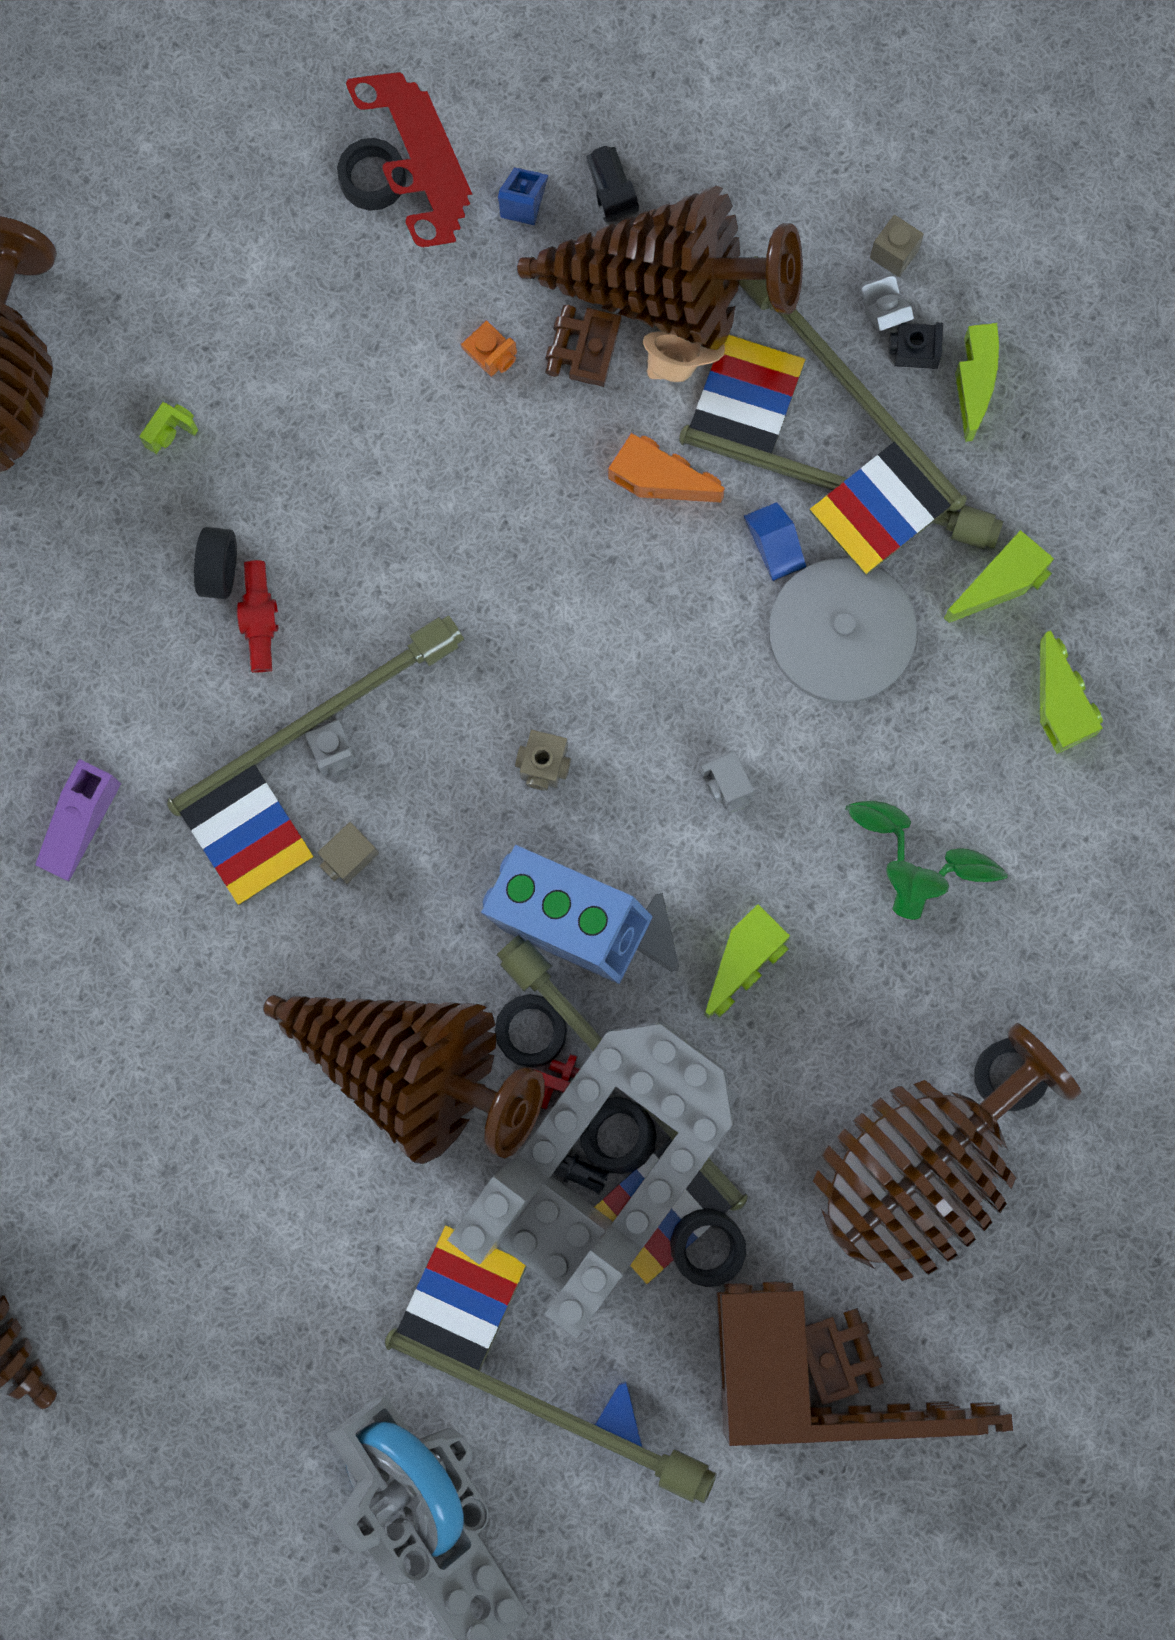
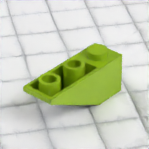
[1040,630,1103,754]
[704,904,790,1019]

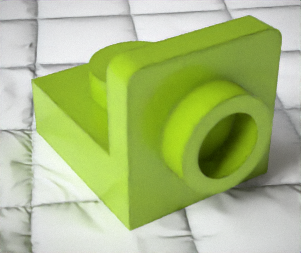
[139,402,198,454]

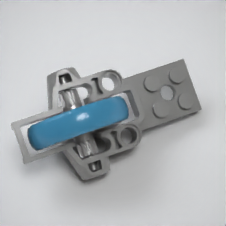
[326,1395,529,1640]

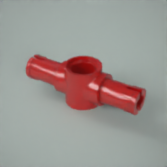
[237,560,279,673]

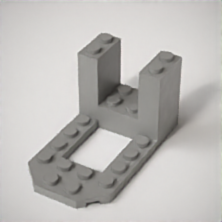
[447,1022,734,1339]

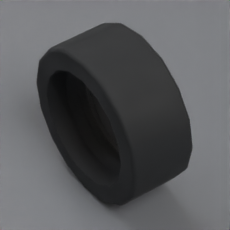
[337,138,406,211]
[194,527,237,599]
[494,994,567,1068]
[974,1038,1048,1111]
[580,1097,657,1174]
[670,1209,746,1287]

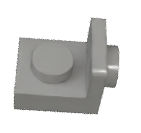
[860,273,914,331]
[305,719,357,777]

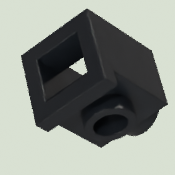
[888,322,943,369]

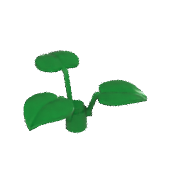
[845,801,1008,920]

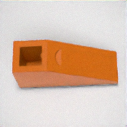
[608,433,725,503]

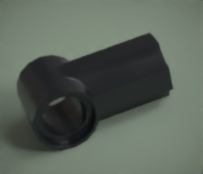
[586,146,639,222]

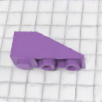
[35,759,121,882]

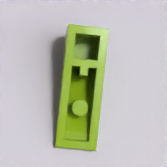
[944,530,1054,623]

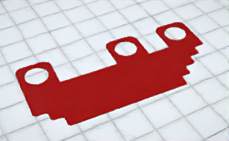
[346,72,472,247]

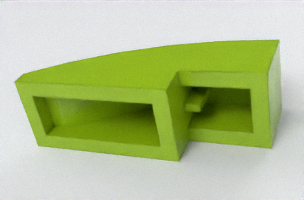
[955,323,999,442]

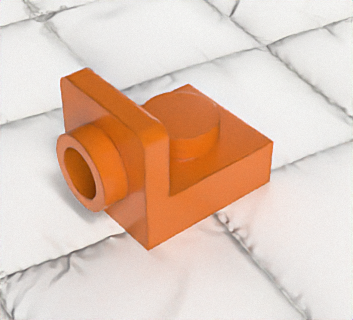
[461,320,517,377]

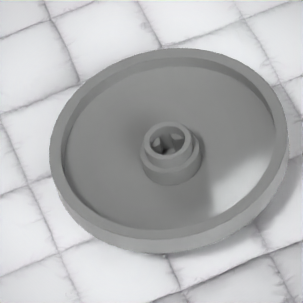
[769,558,917,704]

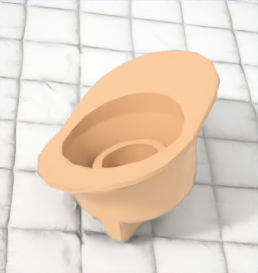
[643,330,725,382]

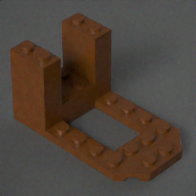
[716,1281,1013,1446]

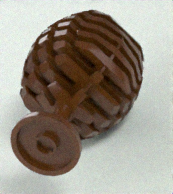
[0,216,57,472]
[813,1023,1082,1281]

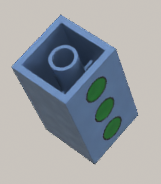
[481,845,653,984]

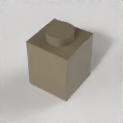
[870,214,924,277]
[317,822,379,884]

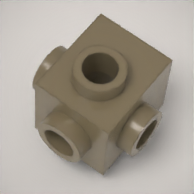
[515,729,571,791]

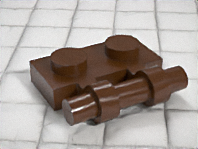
[545,305,622,387]
[806,1308,884,1405]

